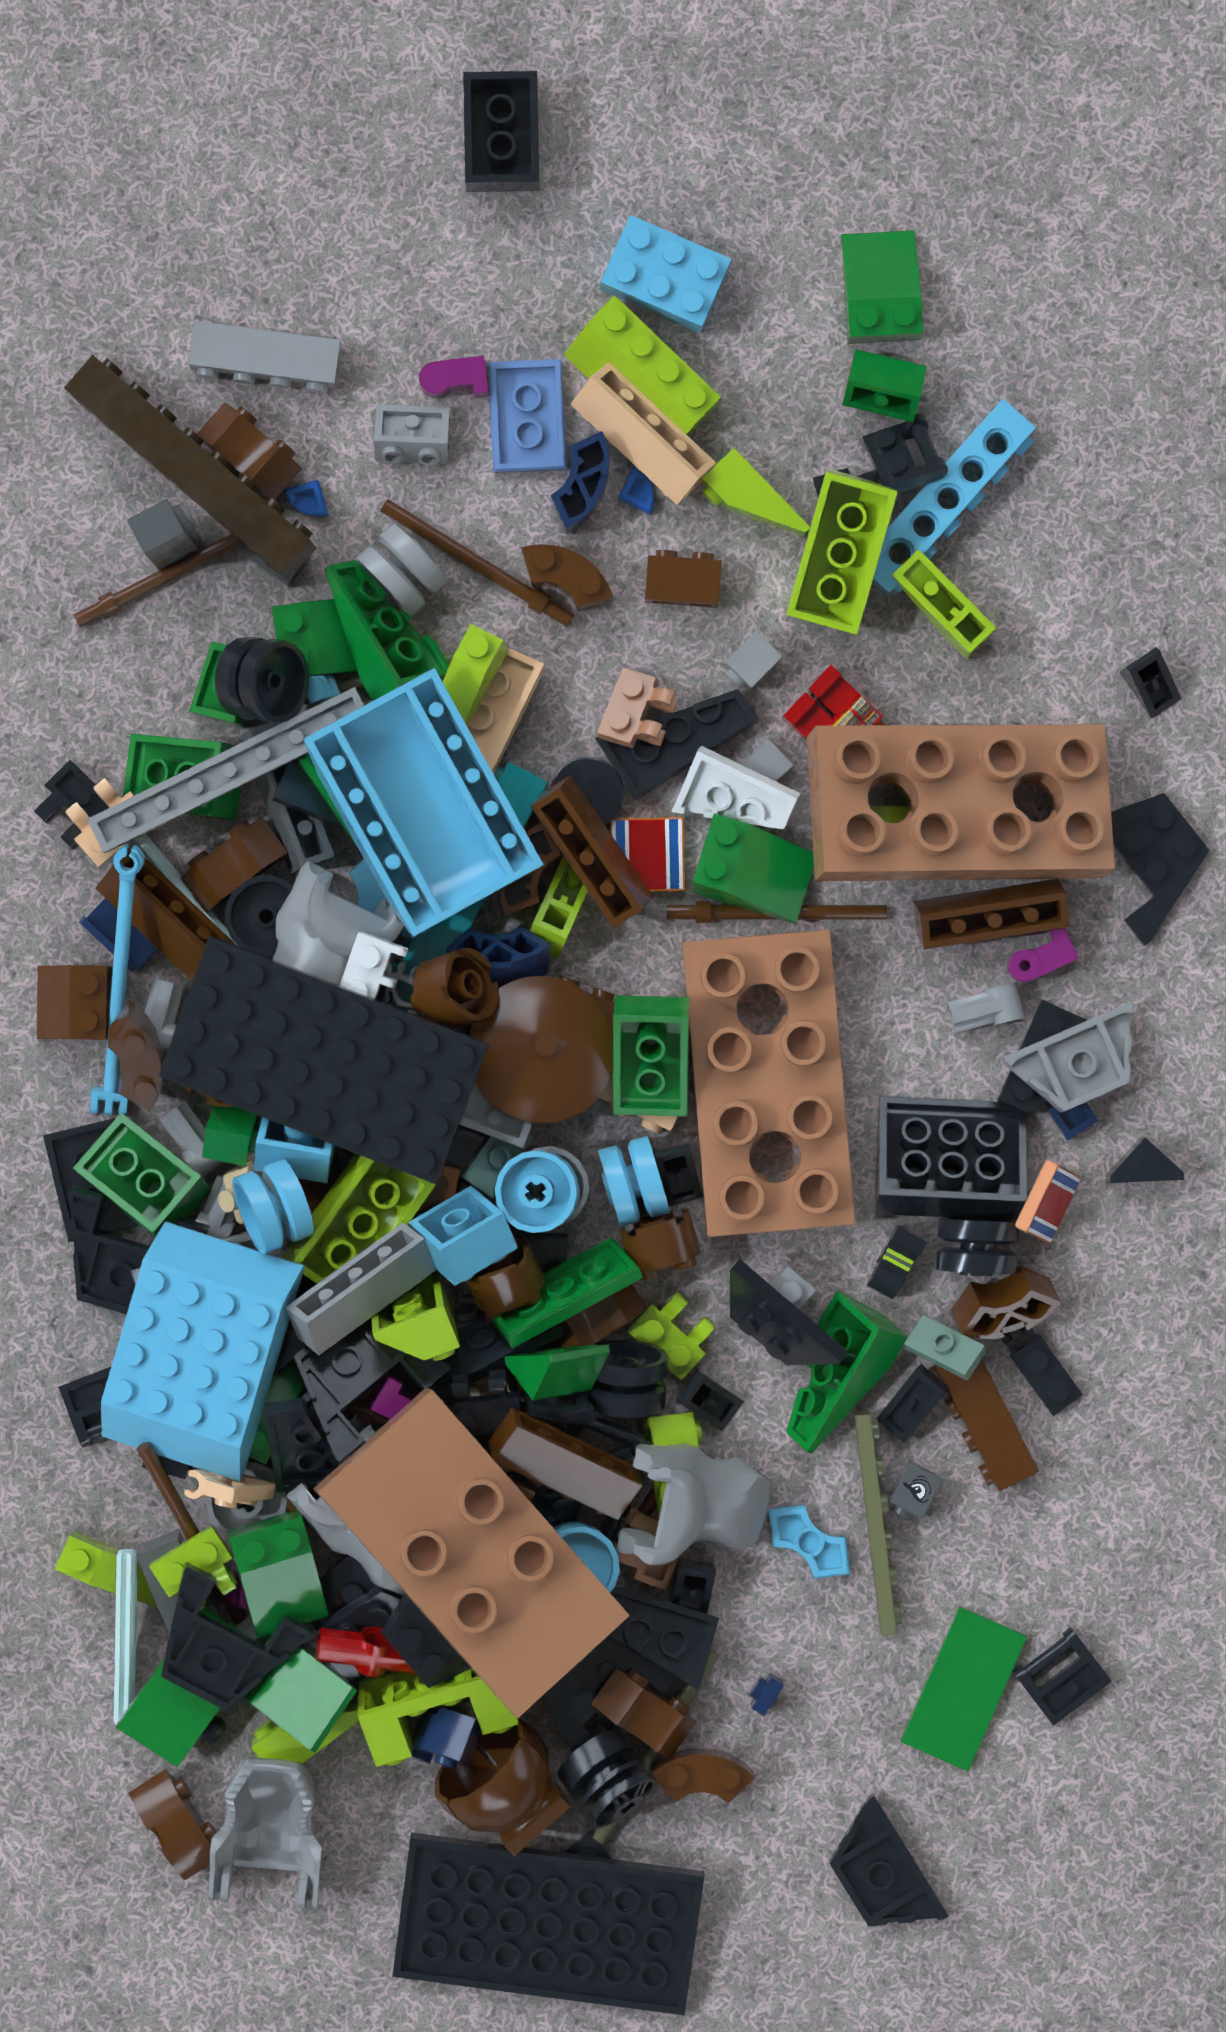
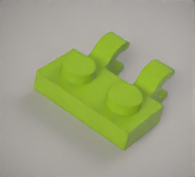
[627,1291,715,1380]
[149,1524,238,1611]

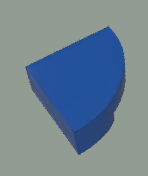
[618,466,654,515]
[283,480,329,517]

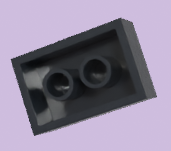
[463,71,540,192]

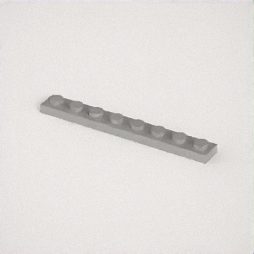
[87,687,364,853]

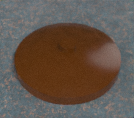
[468,976,613,1125]

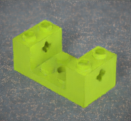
[357,1669,519,1767]

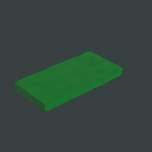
[488,1237,643,1349]
[900,1606,1027,1771]
[116,1608,256,1768]

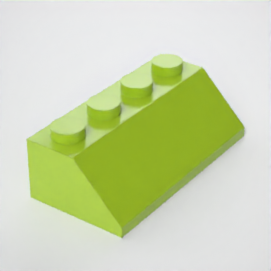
[563,295,721,436]
[786,469,898,635]
[282,1153,436,1284]
[371,1273,460,1361]

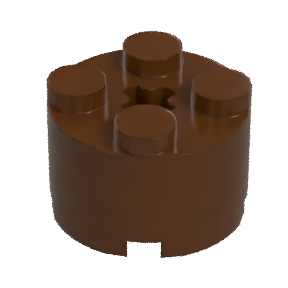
[411,948,499,1030]
[618,1208,701,1280]
[466,1232,545,1318]

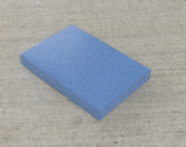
[489,359,566,473]

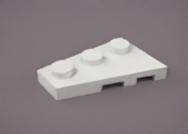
[672,746,801,829]

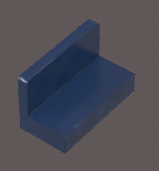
[79,898,159,973]

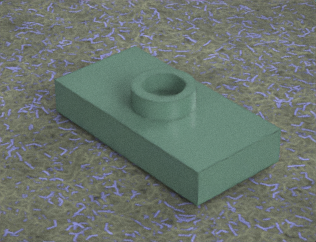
[460,1134,533,1198]
[904,1315,987,1381]

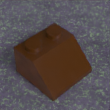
[37,965,111,1040]

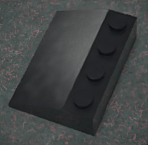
[875,1096,1027,1221]

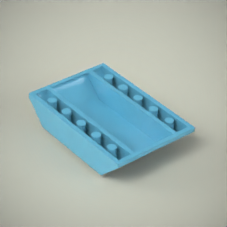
[303,668,544,937]
[101,1222,305,1482]

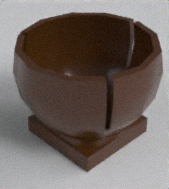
[435,1718,570,1856]

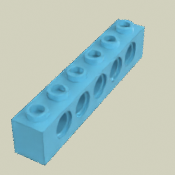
[872,399,1036,596]

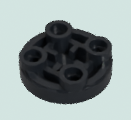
[551,757,623,826]

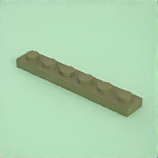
[854,1411,902,1636]

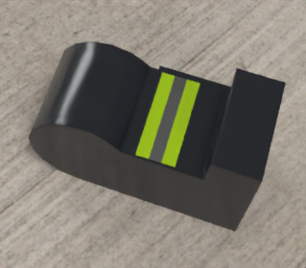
[866,1225,927,1299]

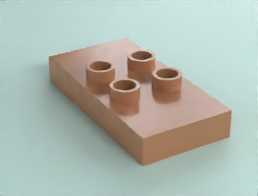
[314,1388,630,1719]

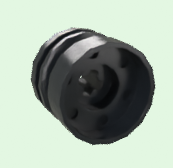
[557,1729,656,1828]

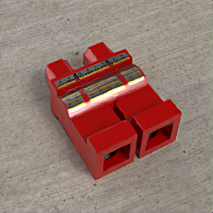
[782,664,885,741]

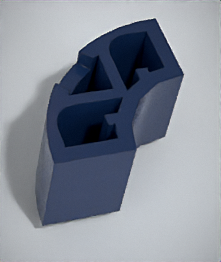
[551,431,609,534]
[446,926,550,989]
[411,1707,482,1770]

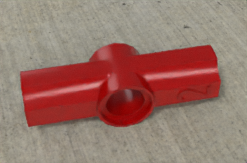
[315,1626,416,1677]

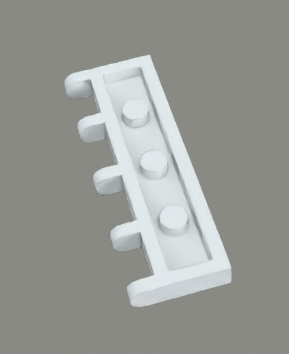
[340,931,408,999]

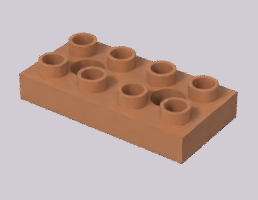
[807,724,1115,881]
[682,930,855,1237]

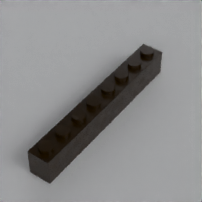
[64,355,317,581]

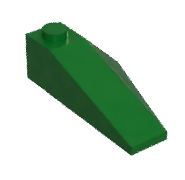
[324,560,449,701]
[786,1290,908,1454]

